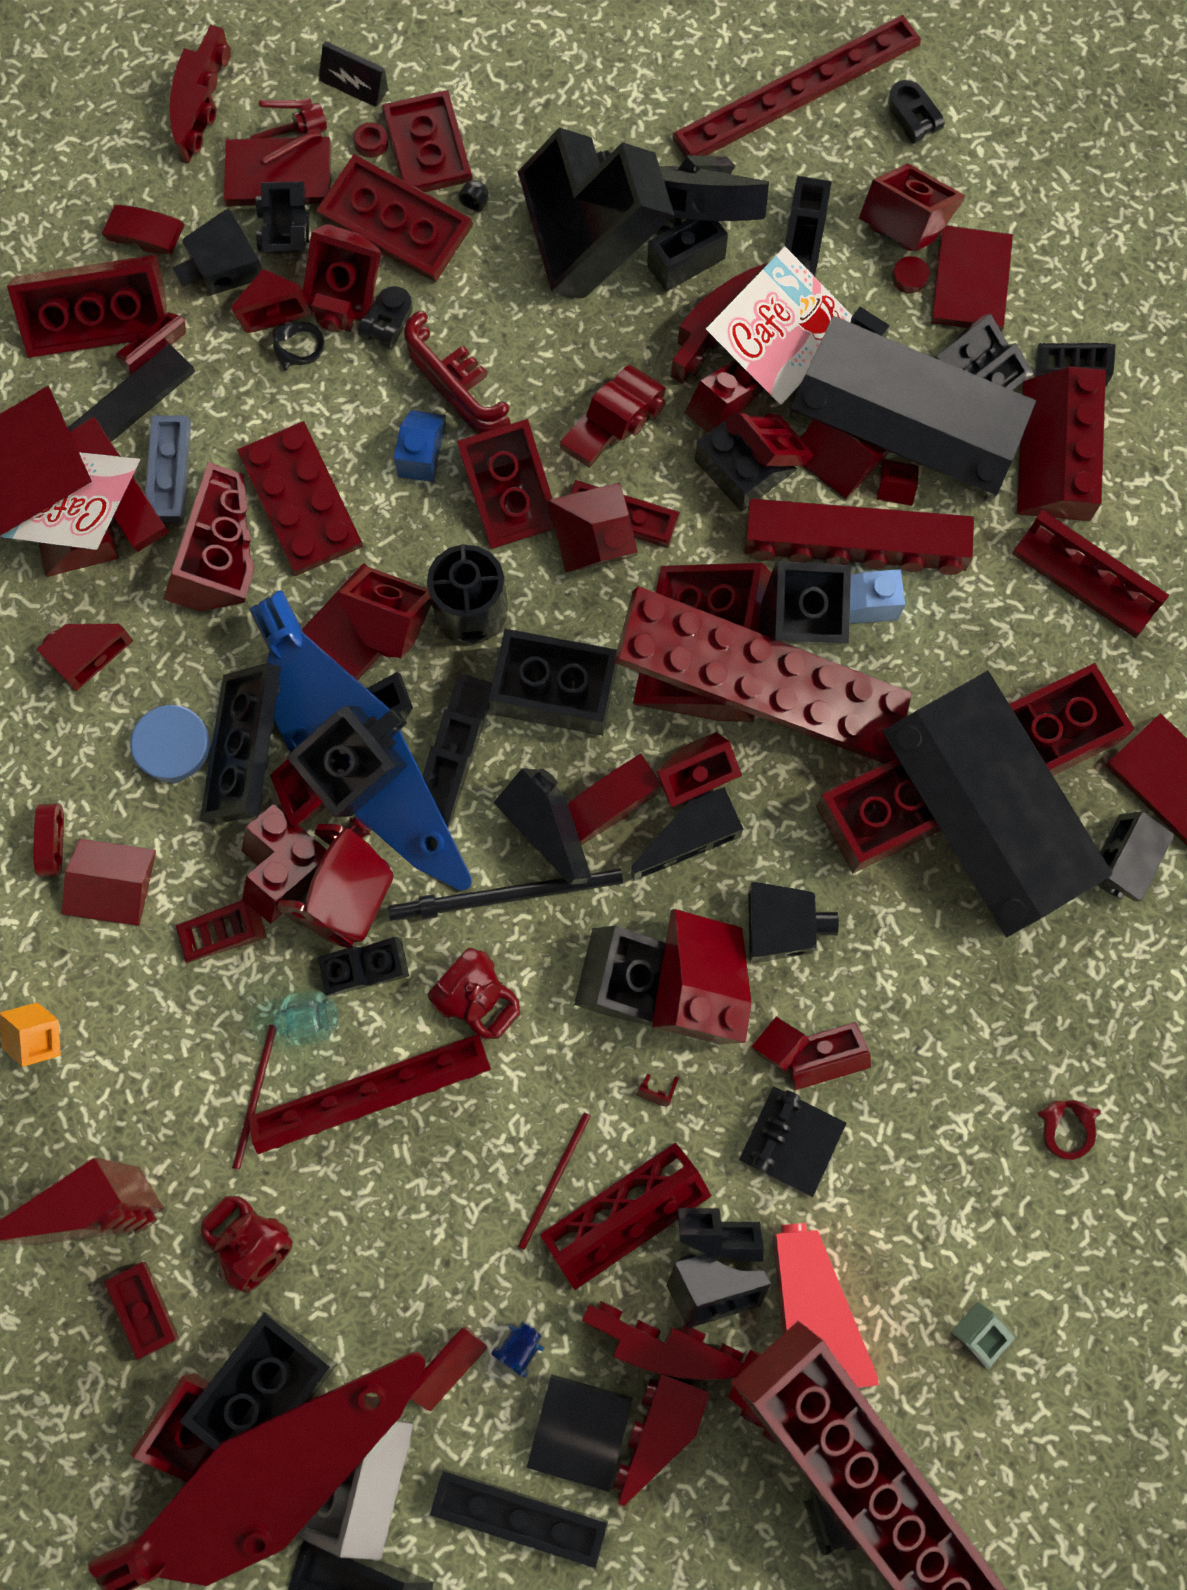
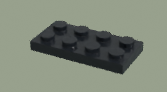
[200,662,281,824]

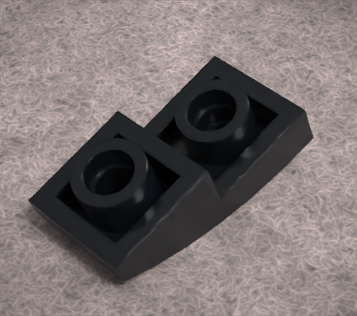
[318,937,409,996]

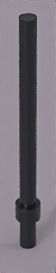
[388,868,623,921]

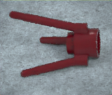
[251,97,327,166]

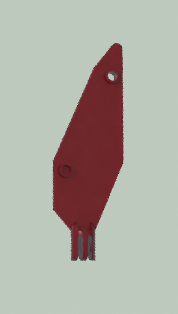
[88,1352,426,1590]

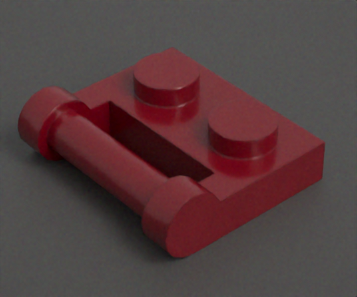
[726,412,814,466]

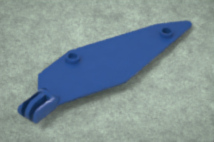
[249,590,472,891]

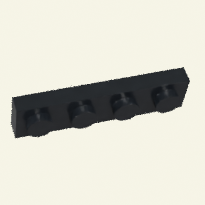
[430,1469,608,1568]

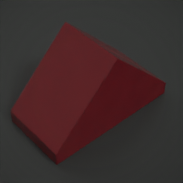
[232,269,314,333]

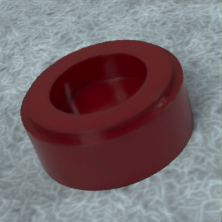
[353,122,388,158]
[892,256,929,294]

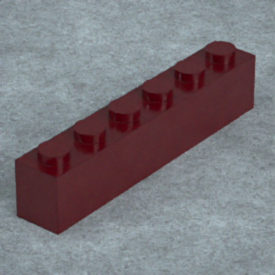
[744,498,974,575]

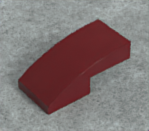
[101,205,185,254]
[560,412,617,468]

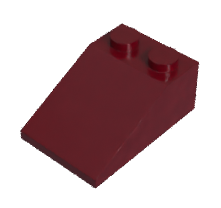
[456,419,555,549]
[652,909,752,1044]

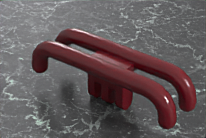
[404,310,511,434]

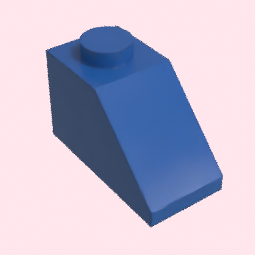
[394,410,446,482]

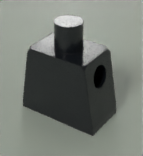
[172,208,262,295]
[748,882,839,963]

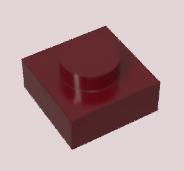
[312,293,355,332]

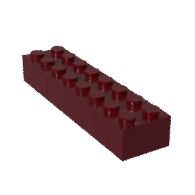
[816,663,1135,874]
[731,1321,1006,1590]

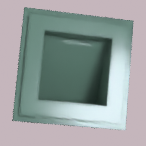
[951,1302,1016,1369]

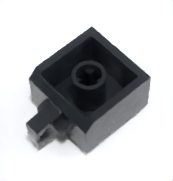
[287,705,408,817]

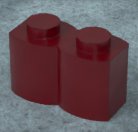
[586,364,666,441]

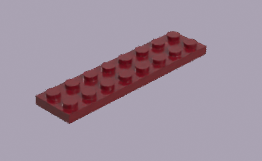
[614,586,912,764]

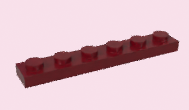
[249,1034,491,1155]

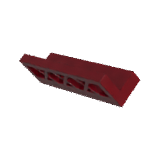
[1012,510,1169,638]
[540,1142,712,1290]

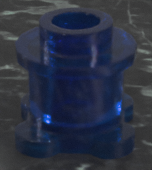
[491,1321,545,1378]

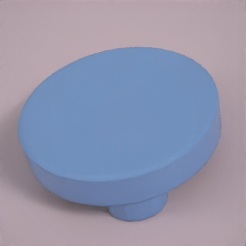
[130,705,211,783]

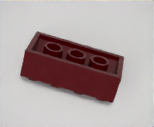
[7,255,167,358]
[1016,366,1106,521]

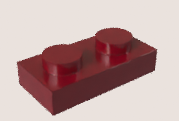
[104,1262,179,1360]

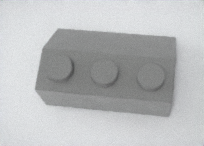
[296,1419,413,1560]

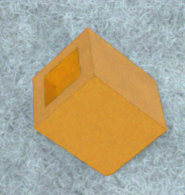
[0,1003,61,1067]

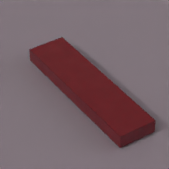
[70,417,169,552]

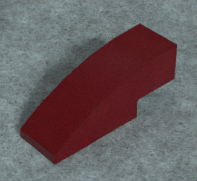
[568,753,662,845]

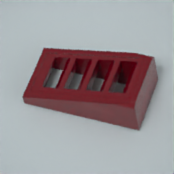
[175,900,267,963]

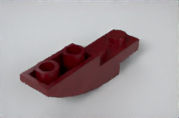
[169,24,231,164]
[671,263,767,384]
[582,1300,744,1380]

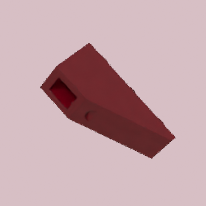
[684,360,765,433]
[612,1374,710,1506]

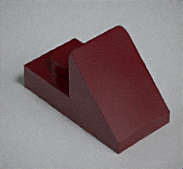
[269,759,326,827]

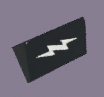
[318,41,388,107]

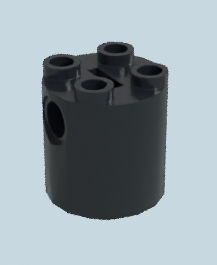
[427,544,508,644]

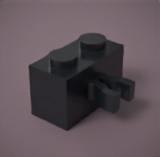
[647,217,728,292]

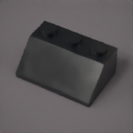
[180,1312,337,1450]

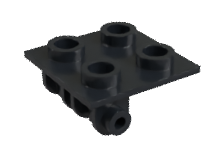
[739,1086,847,1197]

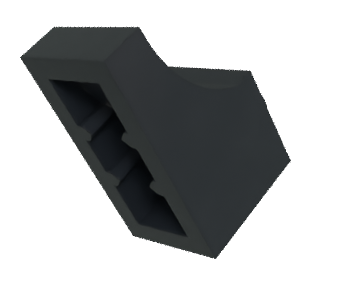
[666,1253,771,1329]

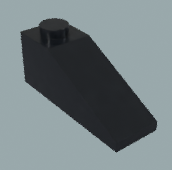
[494,768,592,884]
[631,787,743,881]

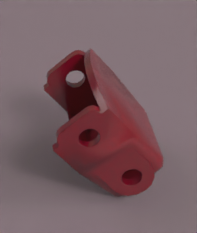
[276,824,394,948]

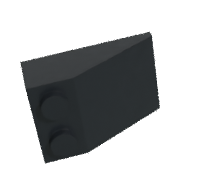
[574,925,666,1026]

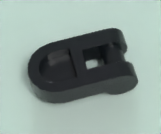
[888,80,945,144]
[358,286,413,349]

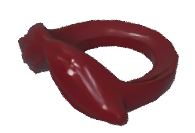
[1037,1100,1101,1160]

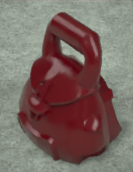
[427,947,520,1039]
[201,1196,292,1293]

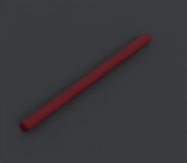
[232,1024,277,1170]
[517,1112,591,1250]

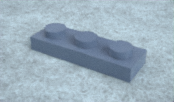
[145,415,191,522]

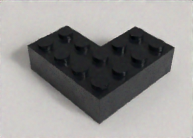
[517,127,674,298]

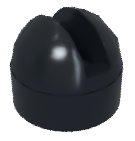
[458,180,489,212]

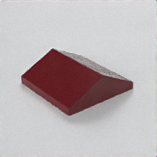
[62,839,156,926]

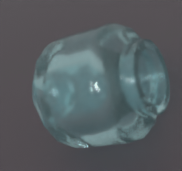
[275,990,339,1046]

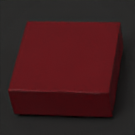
[751,1016,809,1072]

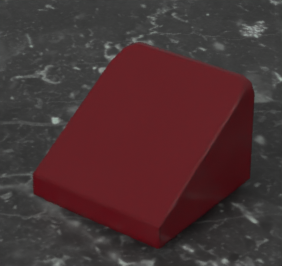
[877,460,919,506]

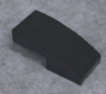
[678,1208,764,1262]

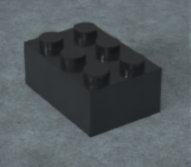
[489,628,618,736]

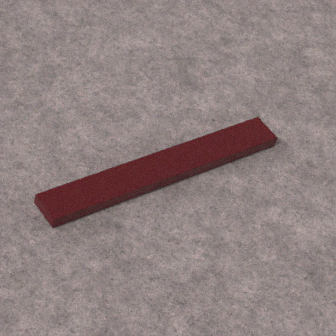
[672,15,921,157]

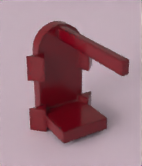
[350,816,372,838]
[636,1074,679,1107]

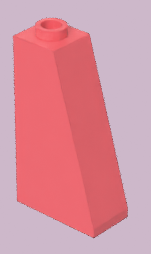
[772,1223,879,1387]

